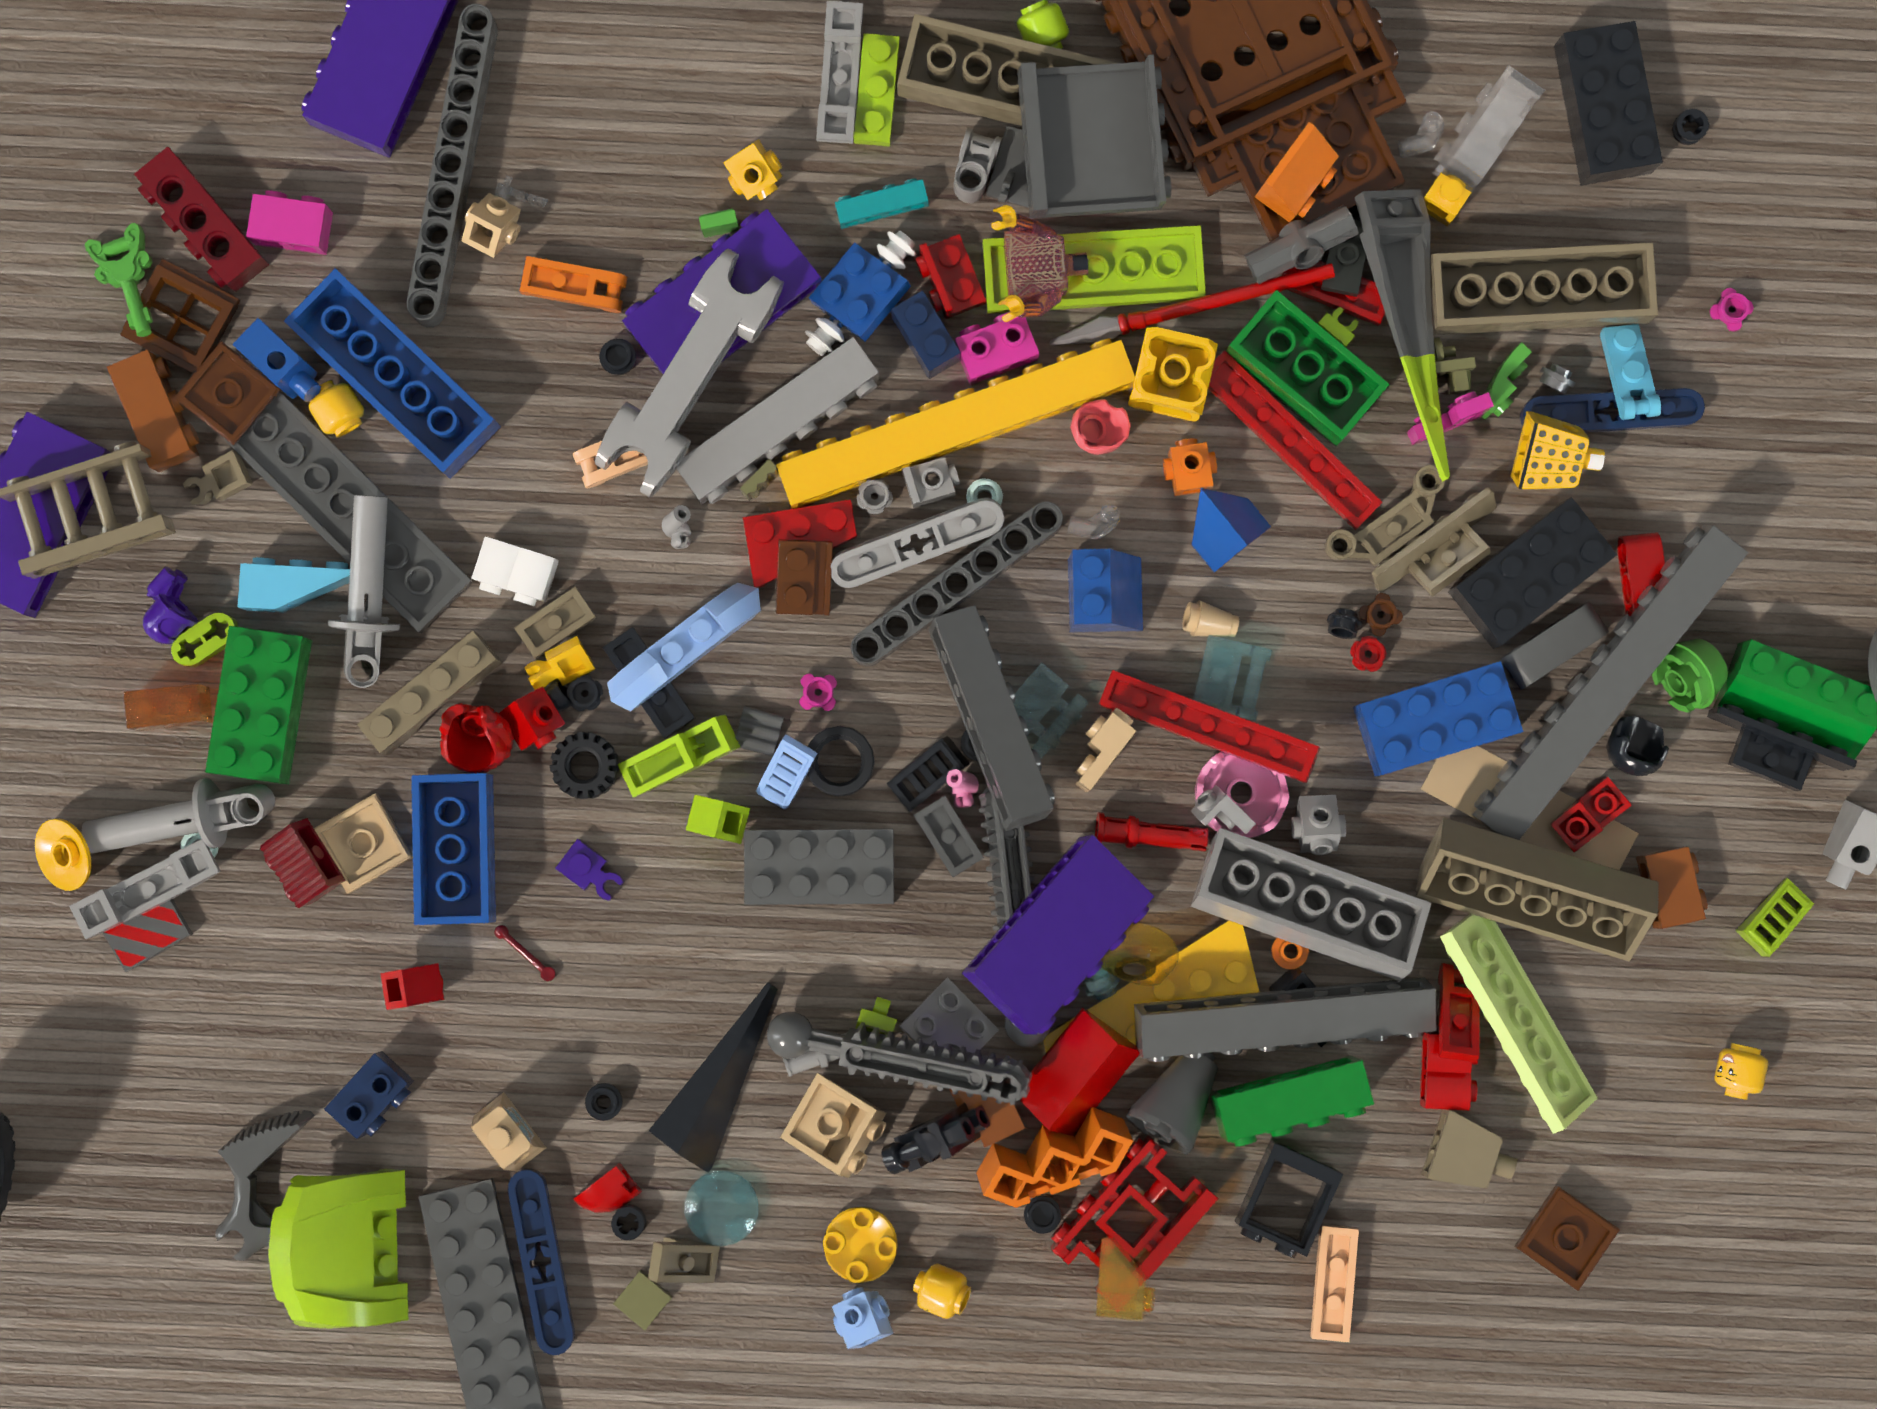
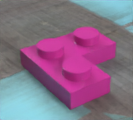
[1407,391,1494,445]

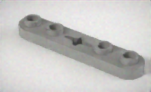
[830,498,1004,588]

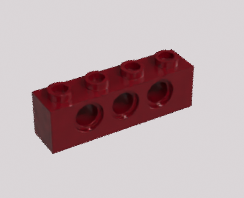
[134,146,269,292]

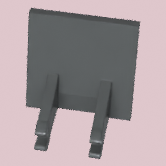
[986,126,1029,208]

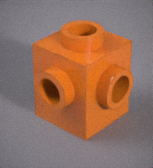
[1163,438,1217,496]

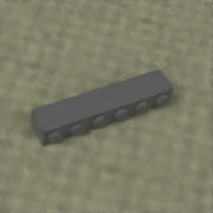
[928,605,1055,831]

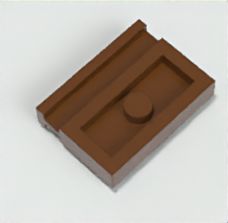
[775,539,833,616]

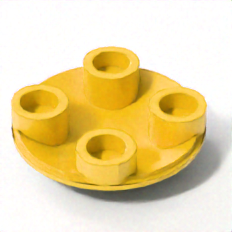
[823,1207,898,1283]

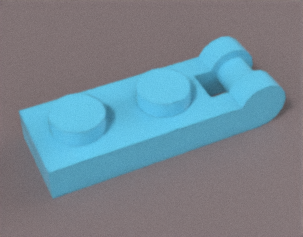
[1600,324,1661,420]

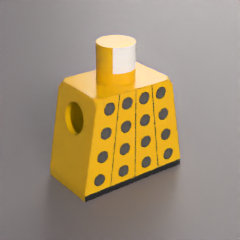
[1511,411,1605,489]

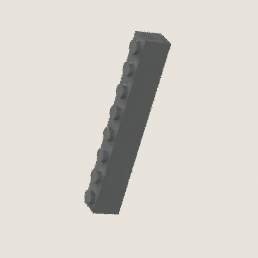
[1134,977,1436,1062]

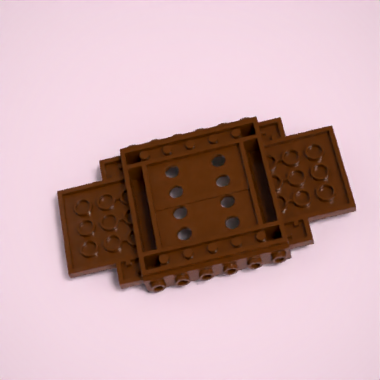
[1095,0,1406,241]

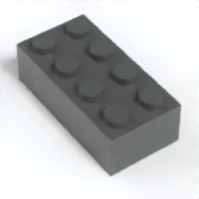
[744,829,894,905]

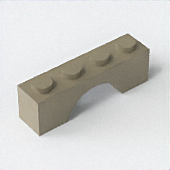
[357,631,503,755]

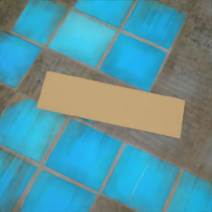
[1421,746,1639,870]

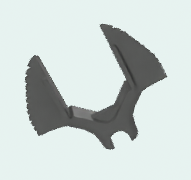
[215,1110,367,1261]

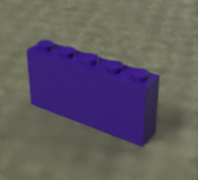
[302,0,459,158]
[622,209,822,374]
[0,412,112,618]
[962,835,1154,1034]

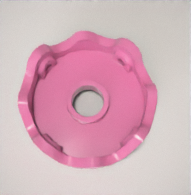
[1195,751,1289,838]

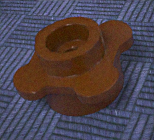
[1358,593,1403,637]

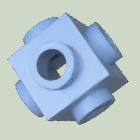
[832,1287,894,1349]

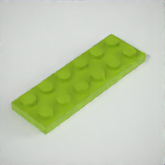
[983,225,1206,314]

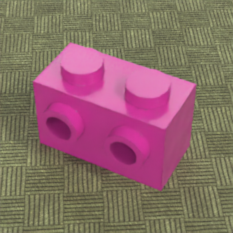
[955,312,1039,386]

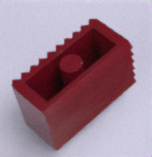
[260,818,346,908]

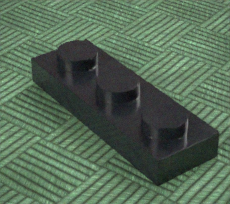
[602,627,696,739]

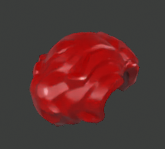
[439,703,514,774]

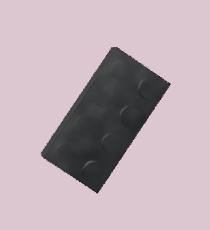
[1554,21,1663,186]
[1448,497,1617,649]

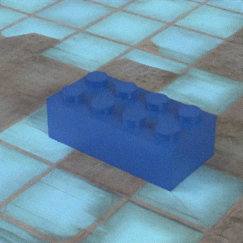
[1353,661,1523,777]
[411,773,496,925]

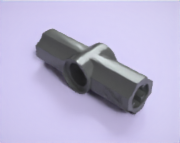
[1244,205,1359,284]

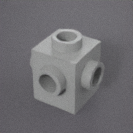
[1291,794,1346,855]

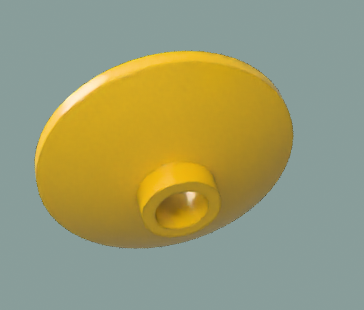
[35,818,91,891]

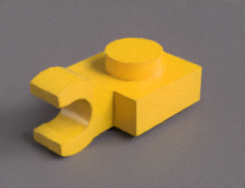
[524,636,595,690]

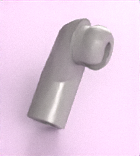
[662,505,692,549]

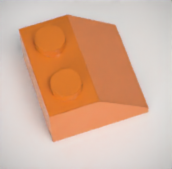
[1255,122,1339,223]

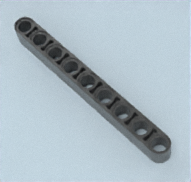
[407,4,498,327]

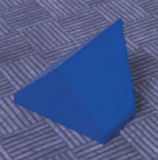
[1191,488,1271,572]

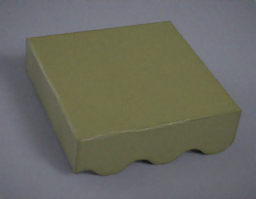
[740,459,779,501]
[613,1270,672,1331]

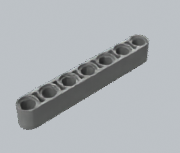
[851,501,1063,667]

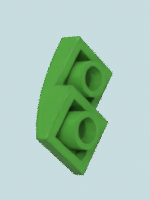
[1481,342,1532,420]

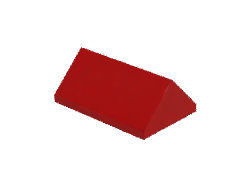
[1020,1008,1140,1136]

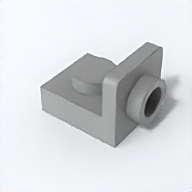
[1191,785,1256,834]

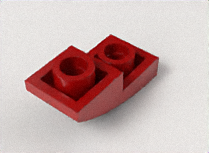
[1550,775,1632,853]

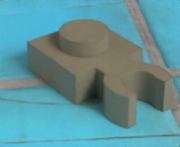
[183,450,253,506]

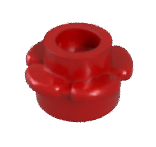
[1350,636,1386,672]

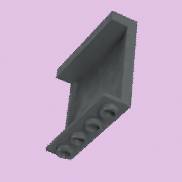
[1017,55,1171,219]

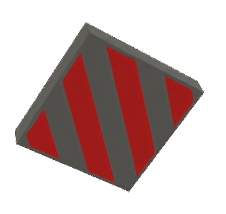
[103,899,193,972]

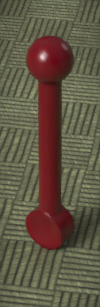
[494,925,556,981]

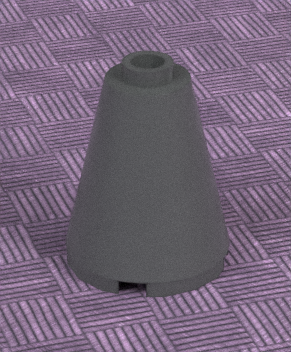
[1126,1053,1218,1155]

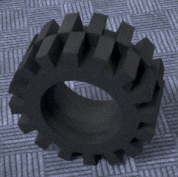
[550,732,619,799]

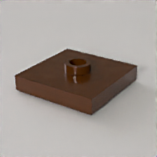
[174,341,281,446]
[1514,1185,1620,1291]

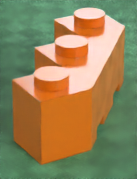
[976,1107,1133,1208]

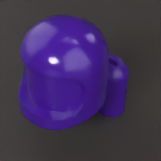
[143,566,198,644]

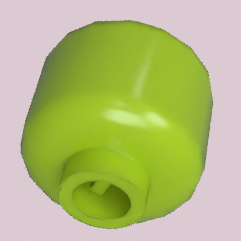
[1017,0,1069,49]

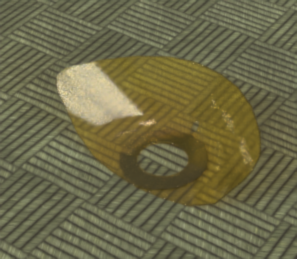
[1101,922,1179,987]

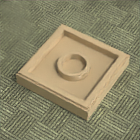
[314,793,413,894]

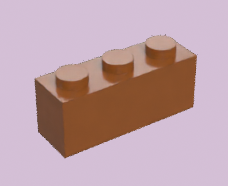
[107,349,200,473]

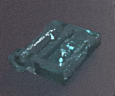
[1193,635,1272,722]

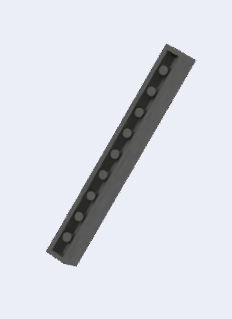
[1472,525,1749,840]

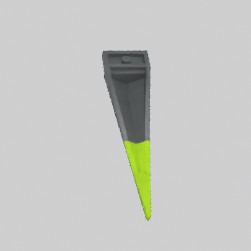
[1354,189,1450,482]

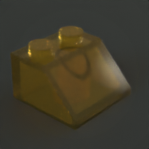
[1096,1237,1155,1321]

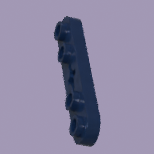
[1520,388,1705,432]
[508,1169,575,1355]

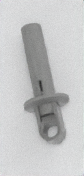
[328,495,400,688]
[82,778,275,854]

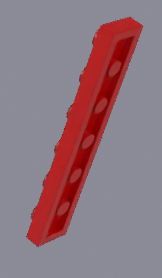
[1208,350,1383,530]
[1099,670,1320,783]

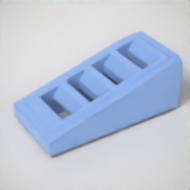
[756,734,817,809]

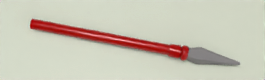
[1049,263,1335,345]

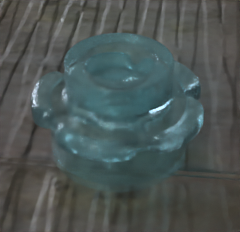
[1084,968,1120,1000]

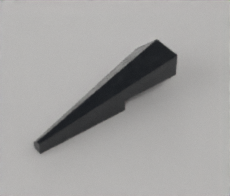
[648,982,778,1172]

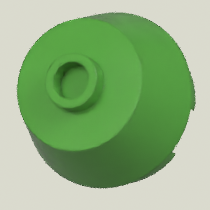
[1652,639,1728,712]

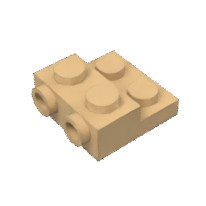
[1074,708,1136,792]
[780,1073,886,1178]

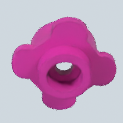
[1710,288,1754,332]
[799,674,837,711]

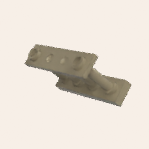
[0,441,176,579]

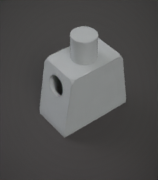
[1823,800,1877,890]

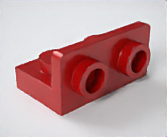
[915,234,986,319]

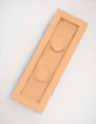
[1310,1224,1359,1342]

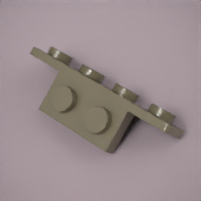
[1372,487,1497,597]

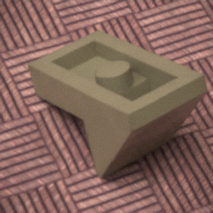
[648,1237,720,1283]

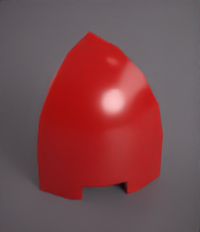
[573,1162,642,1213]

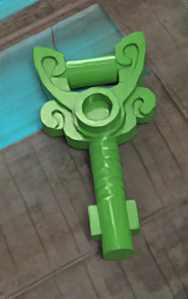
[85,223,153,337]

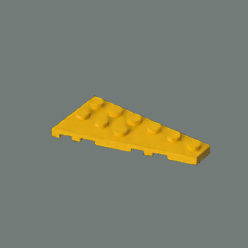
[1043,920,1260,1053]

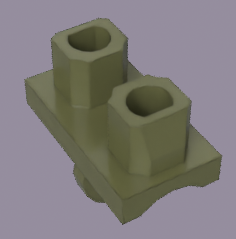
[1403,337,1476,395]

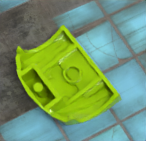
[268,1169,408,1328]

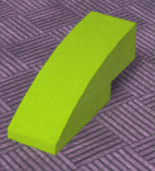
[618,714,741,798]

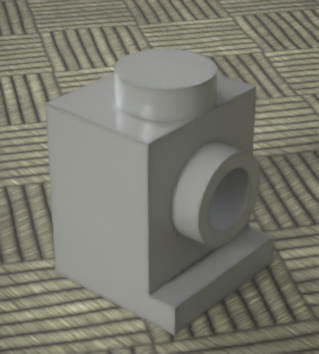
[902,457,960,508]

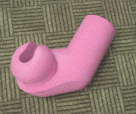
[946,769,979,808]

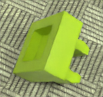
[1318,307,1358,347]
[855,997,897,1035]

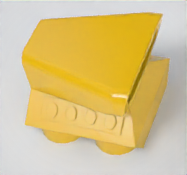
[1128,327,1218,421]

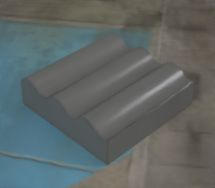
[735,706,785,757]

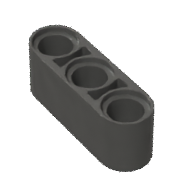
[1501,601,1609,689]

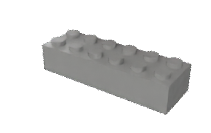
[1190,828,1431,981]

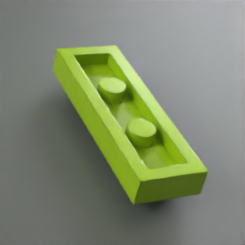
[854,33,900,147]

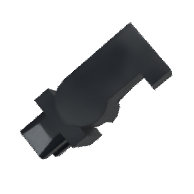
[882,1103,991,1174]

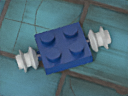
[805,231,916,356]

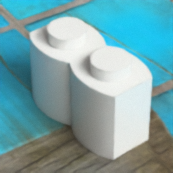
[471,537,559,606]

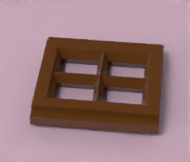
[120,259,241,373]

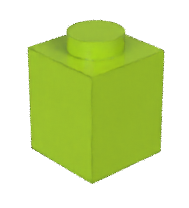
[686,794,750,844]

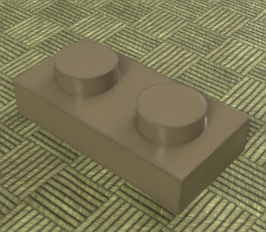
[514,587,597,659]

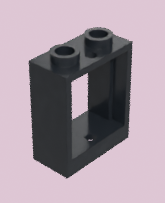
[1235,1140,1343,1258]

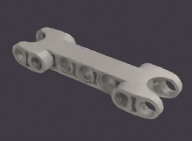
[595,248,784,497]

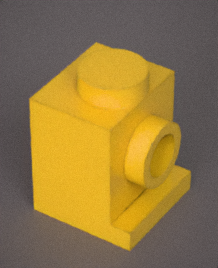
[1424,173,1472,227]

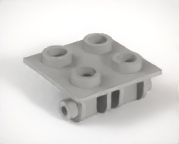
[899,977,999,1053]

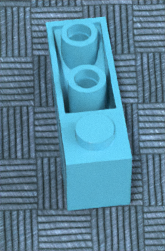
[237,557,350,613]

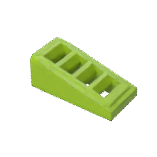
[1735,878,1814,957]

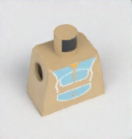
[471,1092,547,1171]

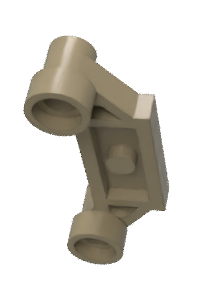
[1325,465,1445,566]

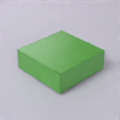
[699,209,739,238]

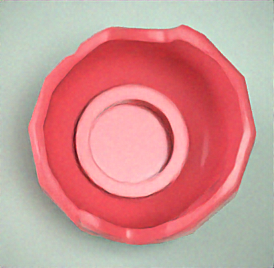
[1070,399,1131,455]

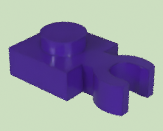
[555,839,625,901]

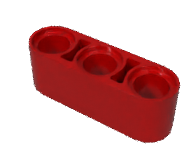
[1617,532,1665,616]

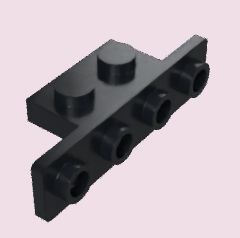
[1707,704,1857,792]

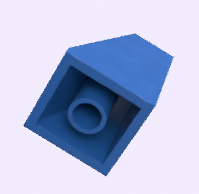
[1068,549,1143,632]

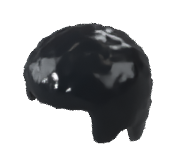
[1606,715,1669,776]

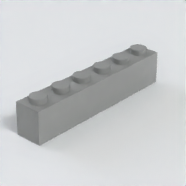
[676,337,879,504]

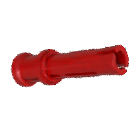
[1094,812,1208,852]

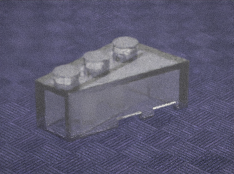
[1433,65,1545,198]

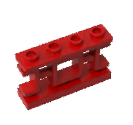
[1051,1135,1218,1312]

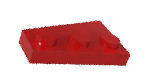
[743,499,857,588]

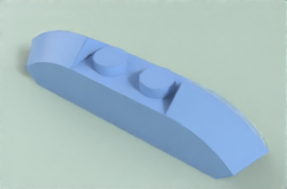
[607,583,761,712]

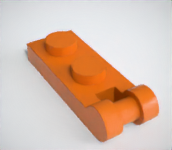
[519,256,628,313]

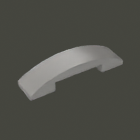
[816,1,863,144]
[69,839,221,939]

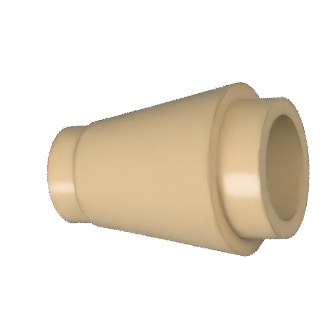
[1182,600,1239,637]

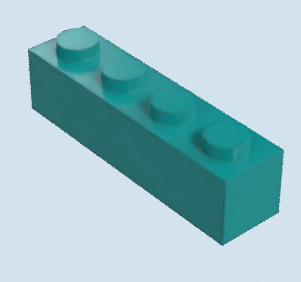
[835,178,929,229]

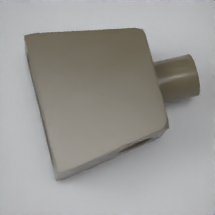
[1421,1109,1517,1188]

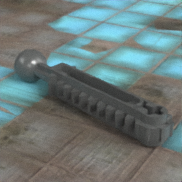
[979,785,1050,1047]
[767,1012,1032,1105]

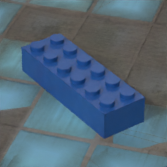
[284,268,501,479]

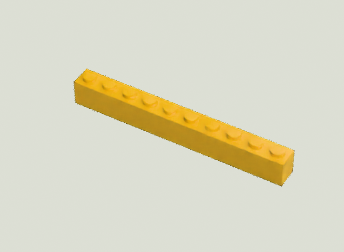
[776,338,1135,509]

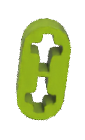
[171,613,239,667]

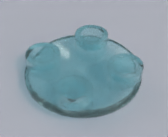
[684,1171,759,1246]

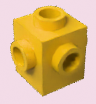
[723,139,782,200]

